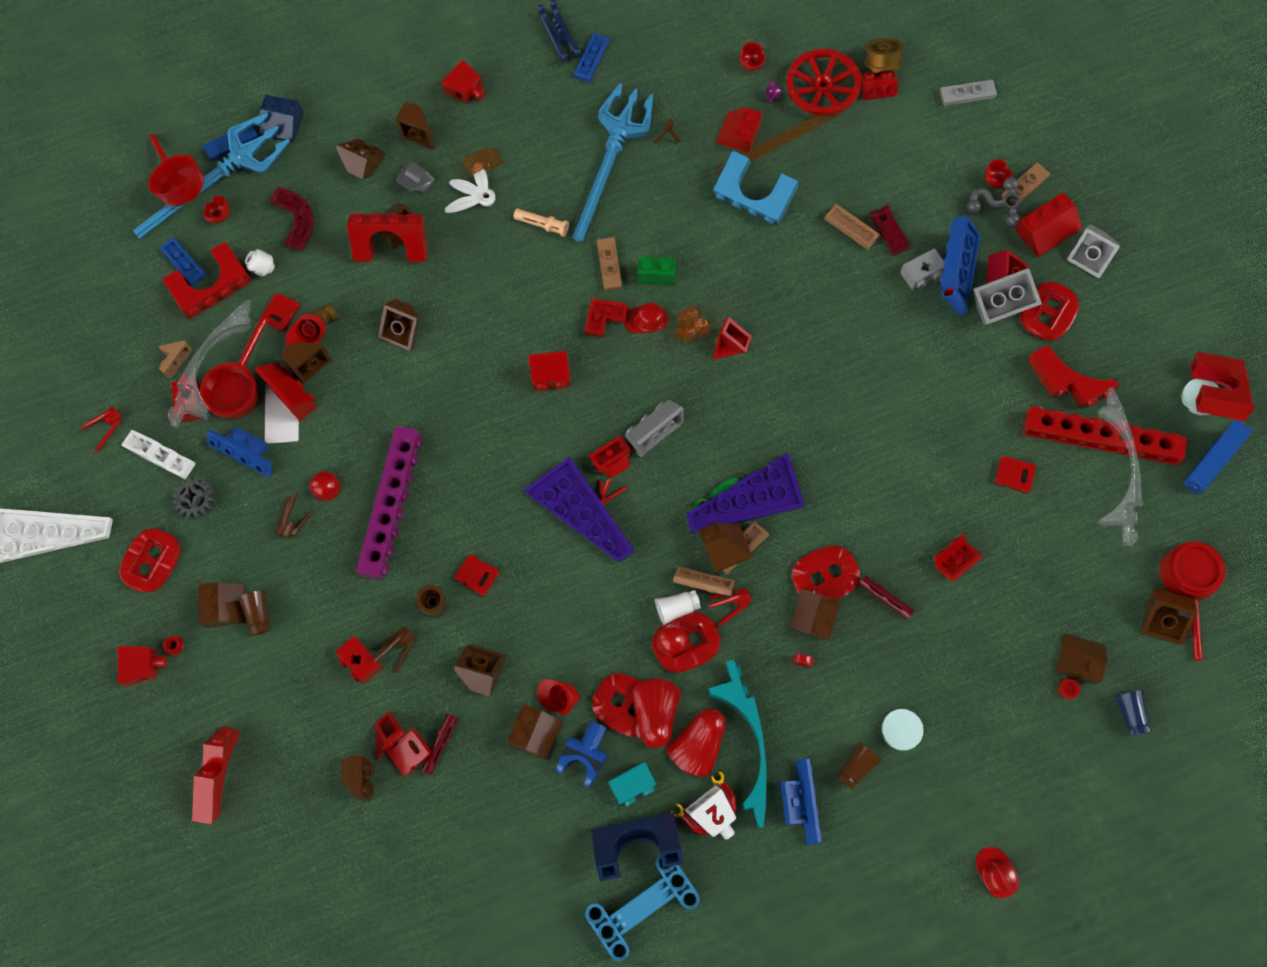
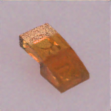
[461,148,503,176]

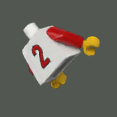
[671,772,736,840]

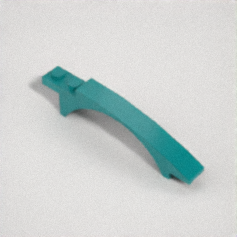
[708,660,767,829]

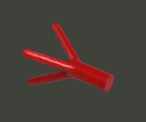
[599,478,628,505]

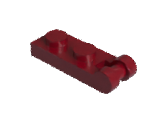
[870,205,910,256]

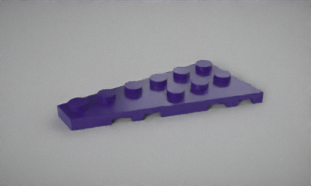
[686,452,805,534]
[523,457,635,563]

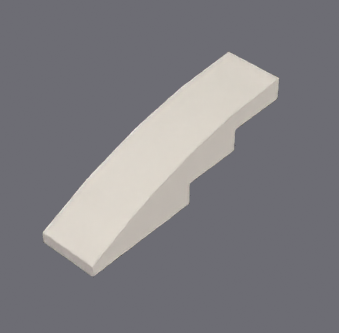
[121,430,196,479]

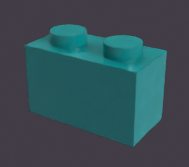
[608,762,657,807]

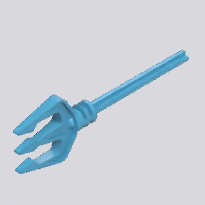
[572,83,653,242]
[133,113,290,239]

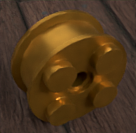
[864,38,904,73]

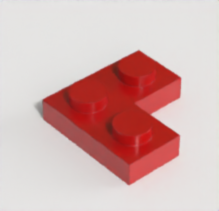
[585,298,628,338]

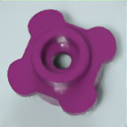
[766,81,781,103]

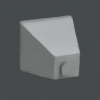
[1067,224,1120,278]

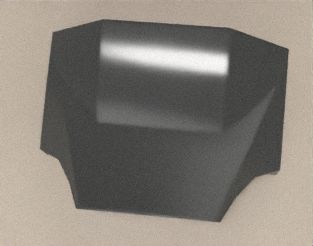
[395,161,435,195]

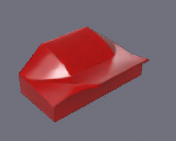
[588,435,631,478]

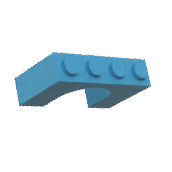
[713,151,799,224]

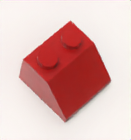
[716,107,763,154]
[985,250,1028,284]
[528,351,571,391]

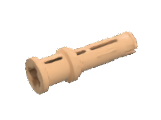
[514,208,569,237]

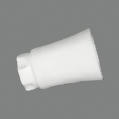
[655,590,701,625]

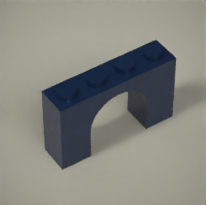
[591,812,684,881]

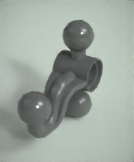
[967,177,1021,228]

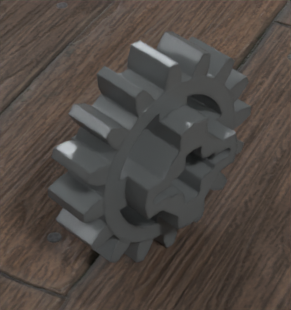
[172,477,216,519]

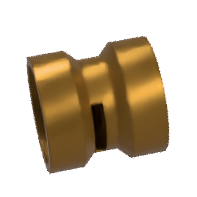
[314,302,339,325]

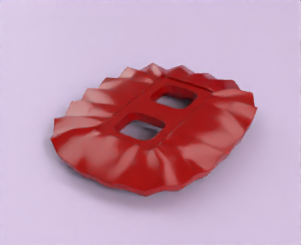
[1020,282,1079,341]
[119,528,181,593]
[792,545,860,599]
[652,612,721,673]
[592,673,641,737]

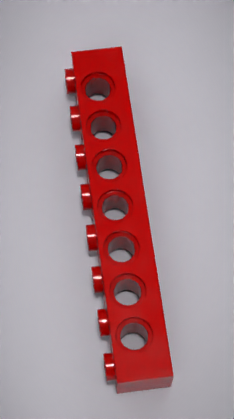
[1022,406,1187,465]

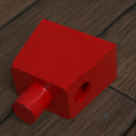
[441,60,486,103]
[118,646,167,687]

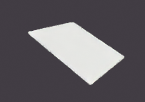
[265,383,299,443]

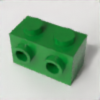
[637,256,676,286]

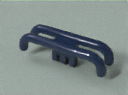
[538,0,581,62]

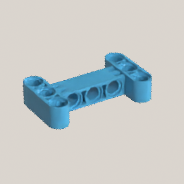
[585,855,699,961]

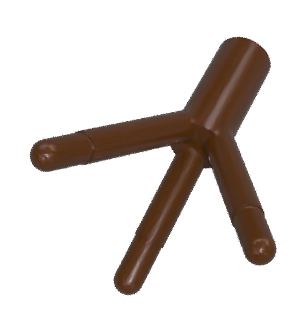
[654,119,680,143]

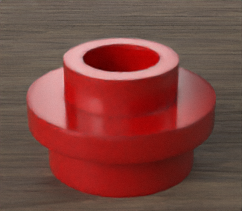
[163,635,184,655]

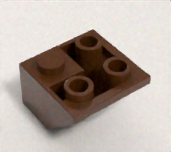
[336,139,386,179]
[341,756,374,802]

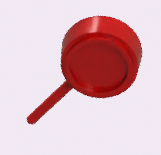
[148,134,204,206]
[200,317,267,420]
[1160,541,1226,661]

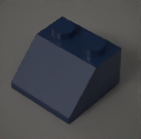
[259,95,304,142]

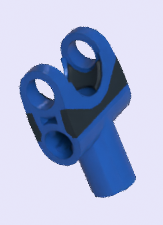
[556,721,608,788]

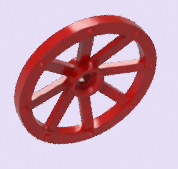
[786,49,861,116]

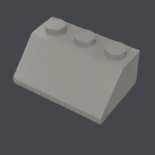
[973,268,1042,325]
[625,400,684,458]

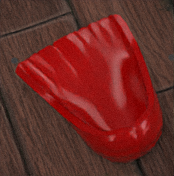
[633,678,681,749]
[666,708,726,777]

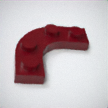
[270,186,314,252]

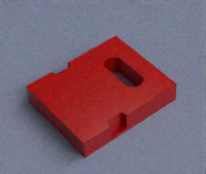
[259,292,301,333]
[994,455,1037,494]
[454,554,500,597]
[387,728,433,777]

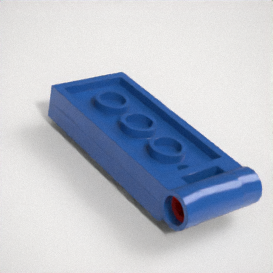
[940,216,981,316]

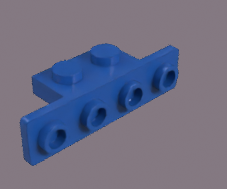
[207,427,272,477]
[780,758,821,845]

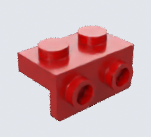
[861,70,898,100]
[934,534,982,583]

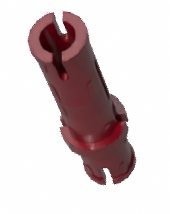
[858,574,915,620]
[420,713,459,775]

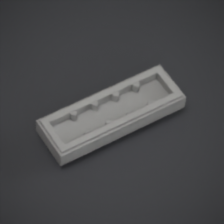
[940,80,997,106]

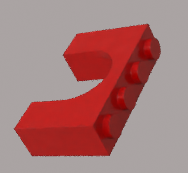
[346,213,429,262]
[162,241,252,319]
[1190,351,1254,421]

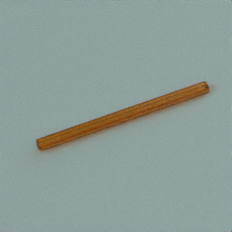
[716,113,841,177]

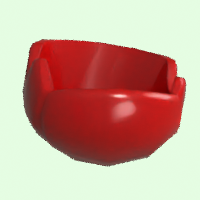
[739,42,766,71]
[984,159,1012,189]
[203,195,230,224]
[309,471,341,502]
[656,624,688,656]

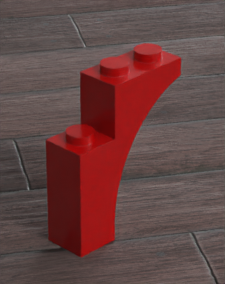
[1028,345,1119,409]
[192,726,240,824]

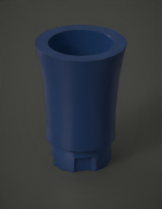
[1114,689,1151,736]

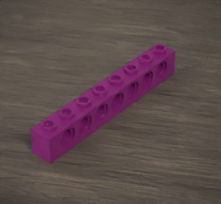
[356,426,423,581]

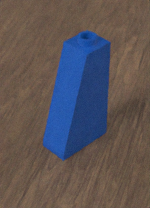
[1182,420,1253,494]

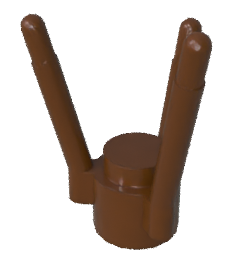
[275,492,313,539]
[374,626,415,674]

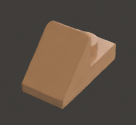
[158,340,193,379]

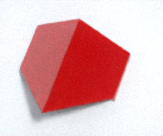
[712,317,752,360]
[374,712,407,761]

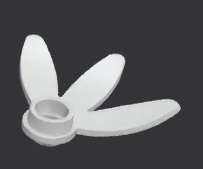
[445,164,495,213]

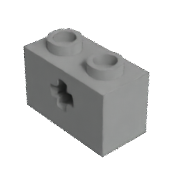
[900,248,944,290]

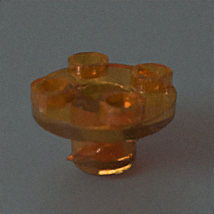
[676,305,710,343]

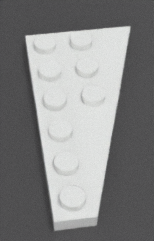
[0,509,113,563]

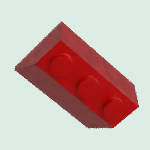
[1015,192,1082,258]
[255,362,317,422]

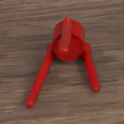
[81,406,122,453]
[708,588,751,627]

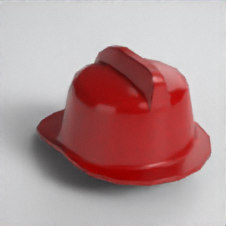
[624,303,668,333]
[286,313,326,346]
[537,679,581,715]
[976,847,1019,898]

